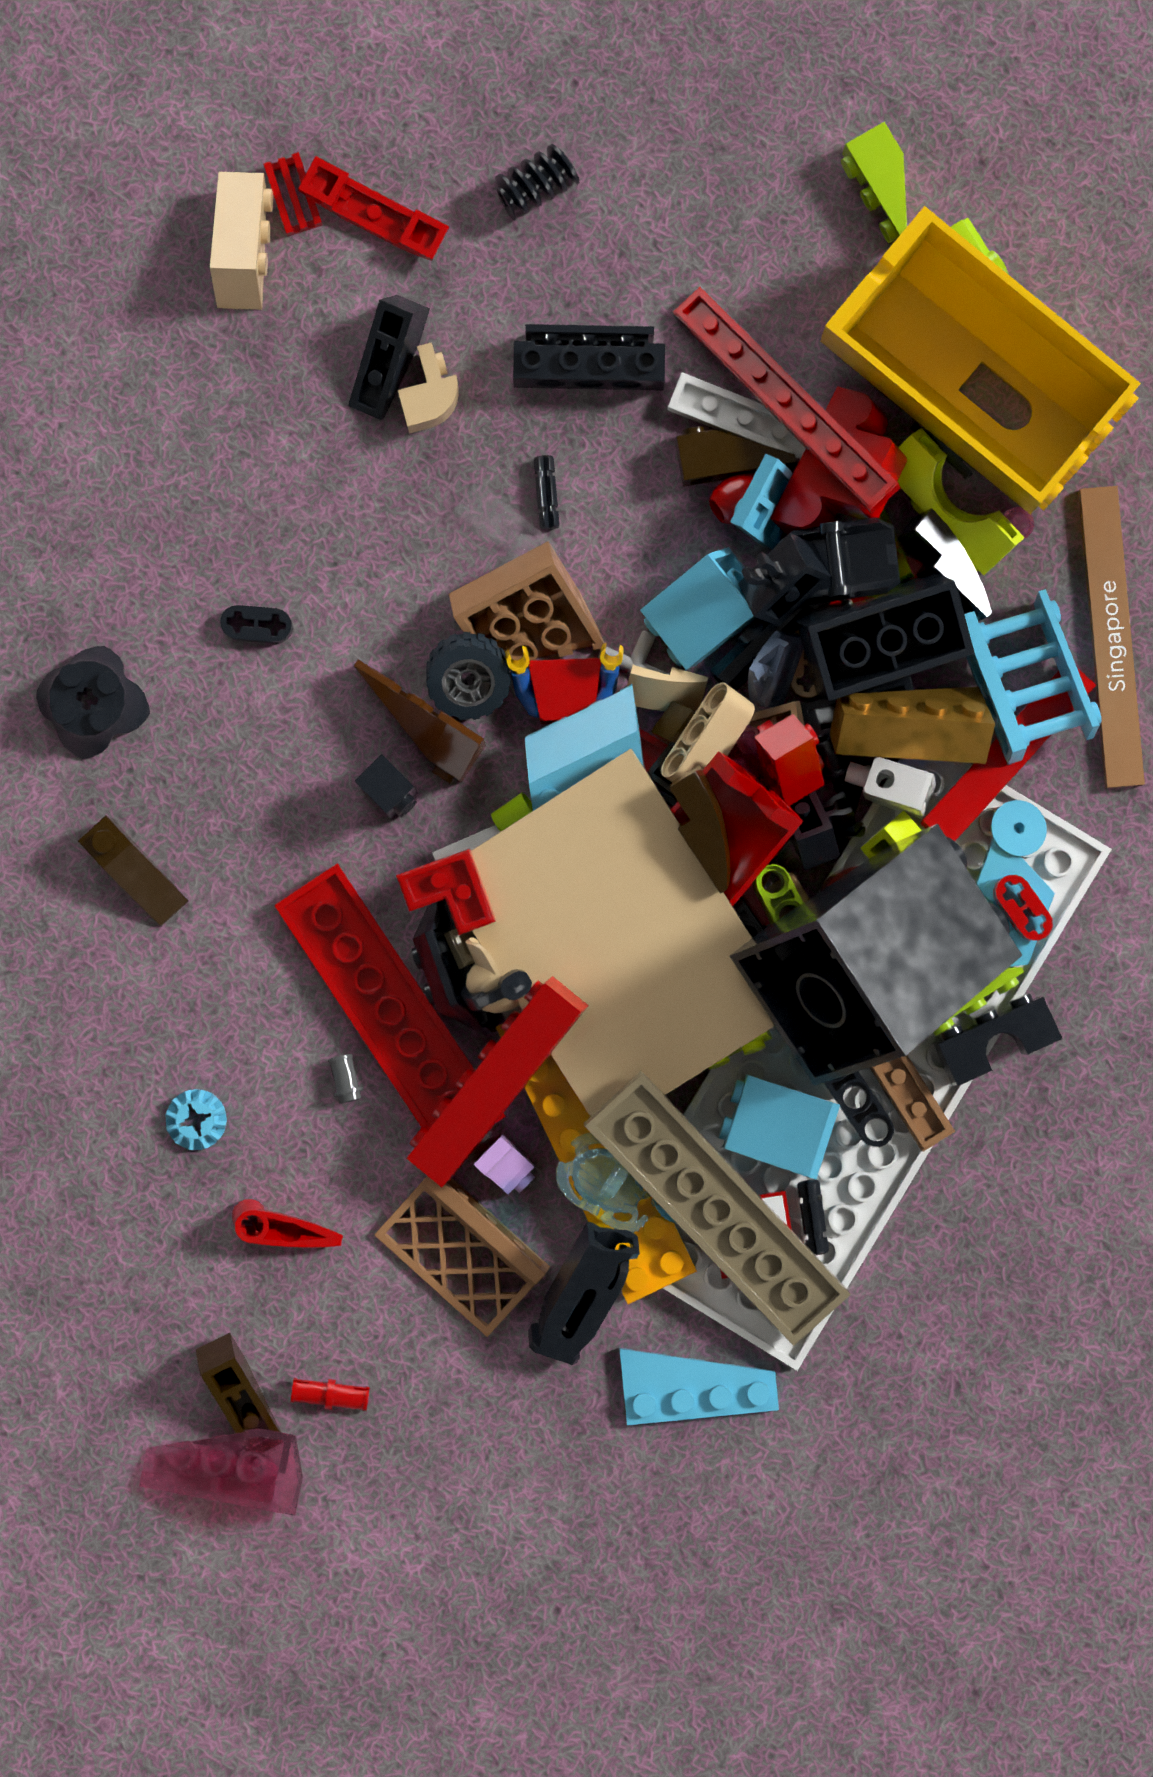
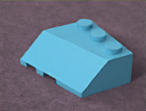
[525,684,645,811]

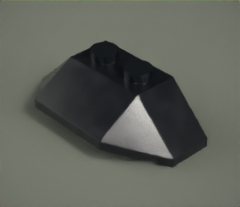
[412,899,498,1035]

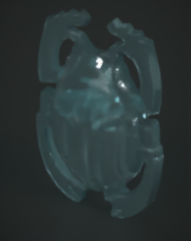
[556,1133,659,1233]

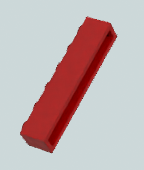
[406,976,589,1188]

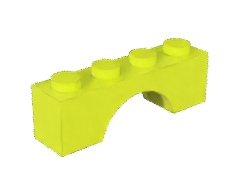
[898,428,1025,576]

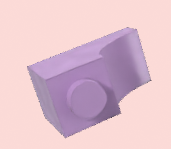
[474,1134,535,1194]

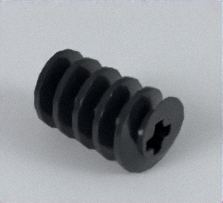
[495,144,580,221]

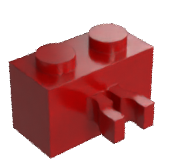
[754,714,824,806]

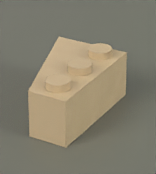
[210,172,273,310]

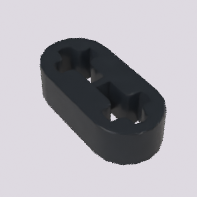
[220,605,293,644]

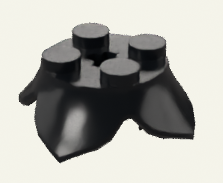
[36,646,150,759]

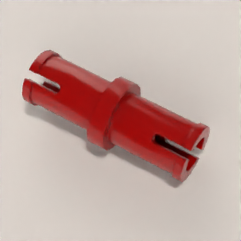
[290,1378,370,1412]

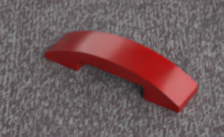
[298,156,449,261]

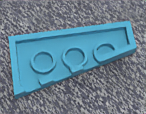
[619,1348,779,1425]

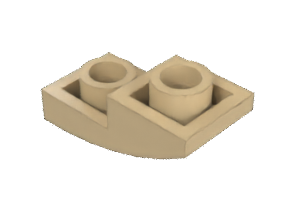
[627,665,708,711]

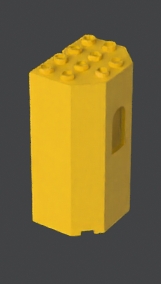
[820,206,1141,515]

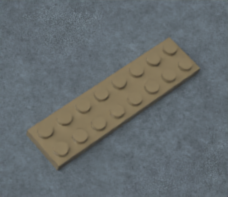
[584,1071,851,1346]

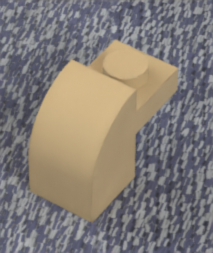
[398,342,459,434]

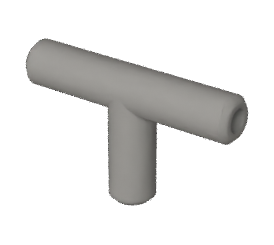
[598,630,670,675]

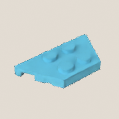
[976,837,1055,966]

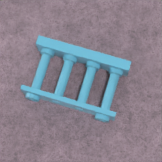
[964,589,1102,765]

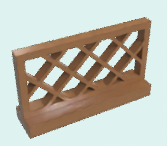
[375,1176,550,1337]

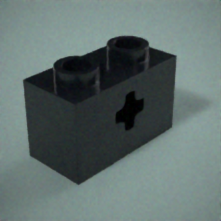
[355,754,418,819]

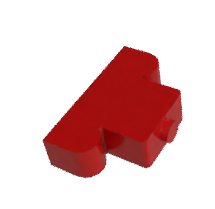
[770,386,907,535]

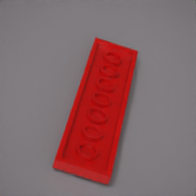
[274,863,506,1130]

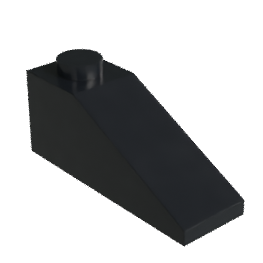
[348,295,430,420]

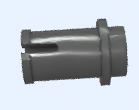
[328,1054,363,1104]

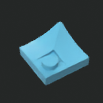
[730,454,792,550]

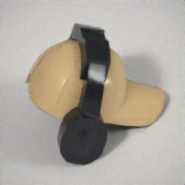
[461,937,532,1013]

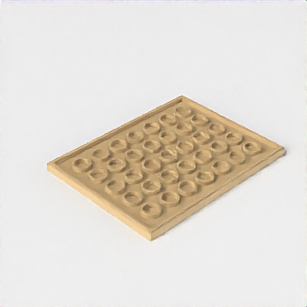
[471,748,775,1117]

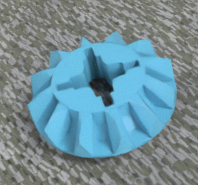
[165,1089,227,1150]

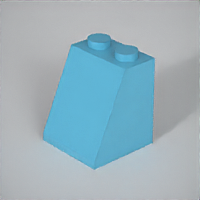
[640,547,758,670]
[718,1075,840,1179]

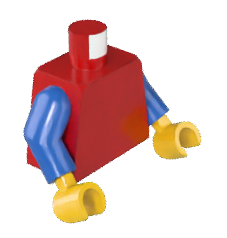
[505,643,624,724]

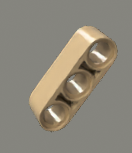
[661,683,755,782]

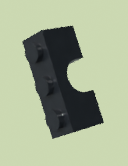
[933,993,1063,1086]

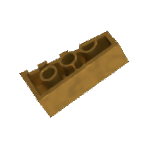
[830,686,995,764]

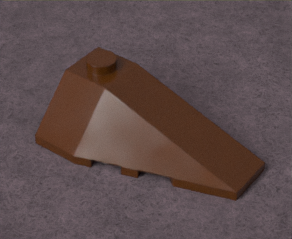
[354,659,486,784]

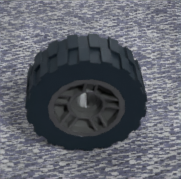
[426,632,510,720]

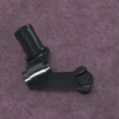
[816,732,866,842]

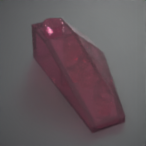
[139,1428,303,1515]

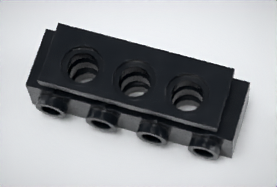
[513,324,665,391]

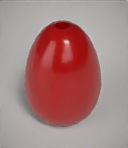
[709,472,755,524]

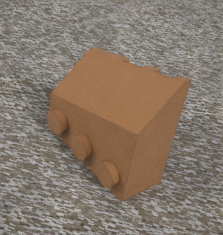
[449,541,605,661]

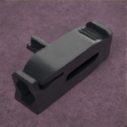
[528,1221,640,1365]

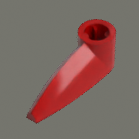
[232,1199,343,1247]

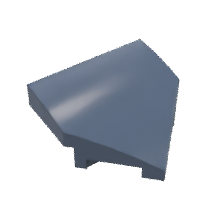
[748,631,804,708]

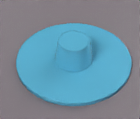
[991,800,1047,856]

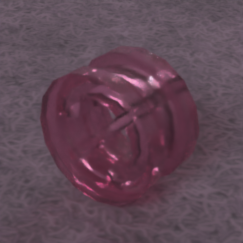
[1003,507,1034,541]

